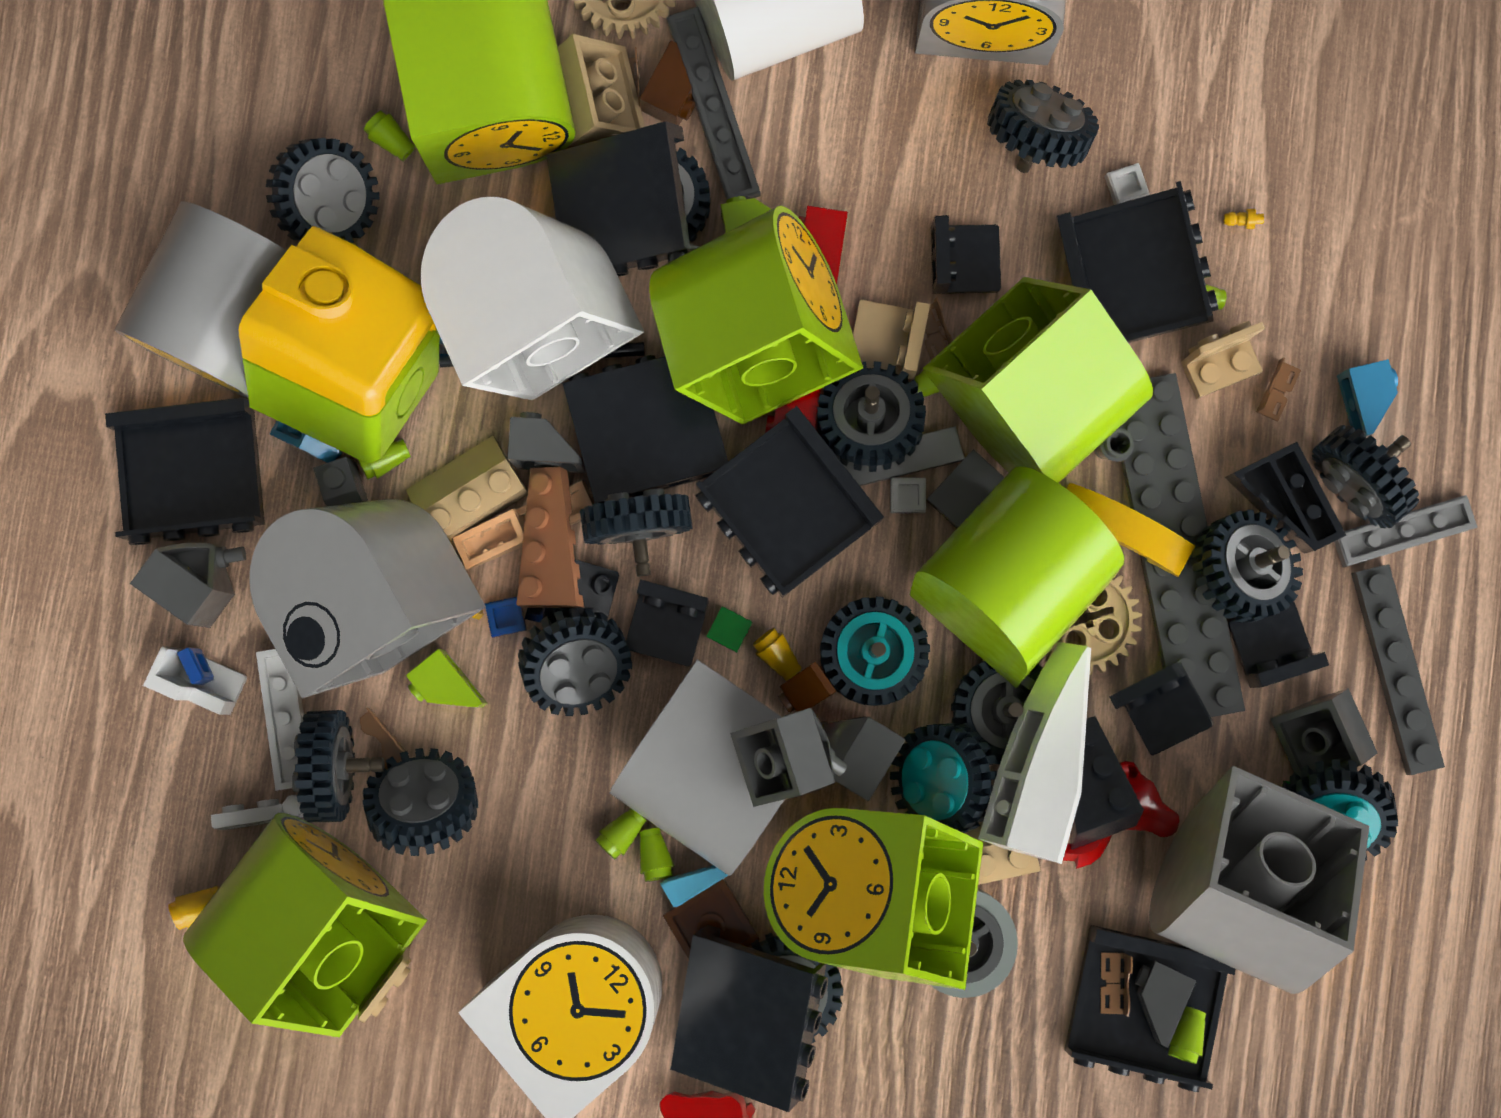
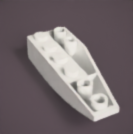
[978,642,1091,864]

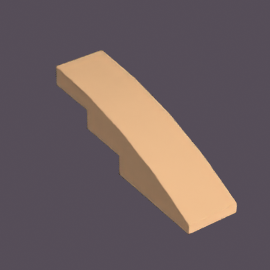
[452,481,595,570]

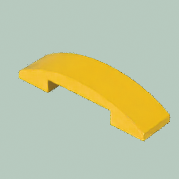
[1067,483,1195,577]

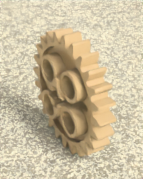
[574,0,676,39]
[1045,575,1142,675]

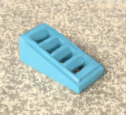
[660,865,728,907]

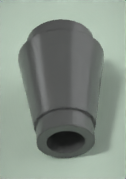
[1094,427,1134,462]

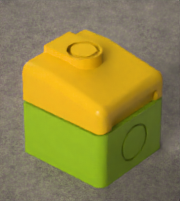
[238,226,440,463]

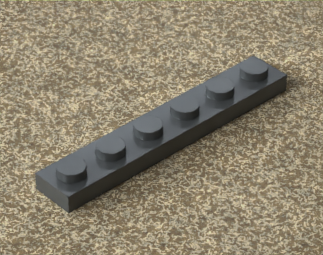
[1351,564,1445,775]

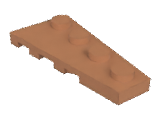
[516,467,584,608]

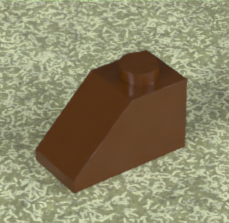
[640,40,695,125]
[778,662,836,713]

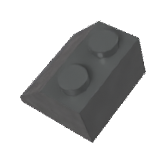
[508,412,586,473]
[1270,688,1377,777]

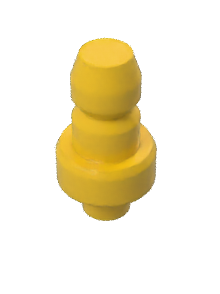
[1223,208,1264,229]

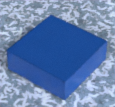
[485,597,527,638]
[177,647,214,685]

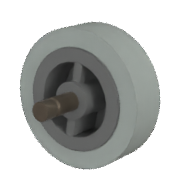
[931,889,1018,998]

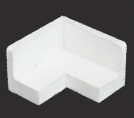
[143,646,247,715]

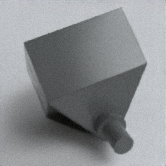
[130,543,246,628]
[730,708,847,807]
[820,716,906,801]

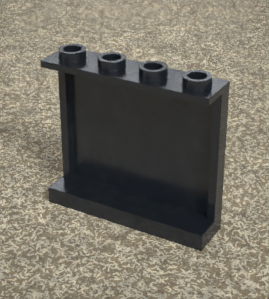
[546,121,700,277]
[1057,181,1219,343]
[562,355,728,504]
[105,397,265,545]
[695,406,884,598]
[1064,924,1236,1092]
[670,925,828,1112]

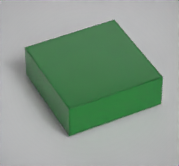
[706,606,753,653]

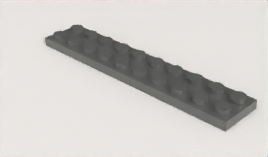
[1120,373,1246,717]

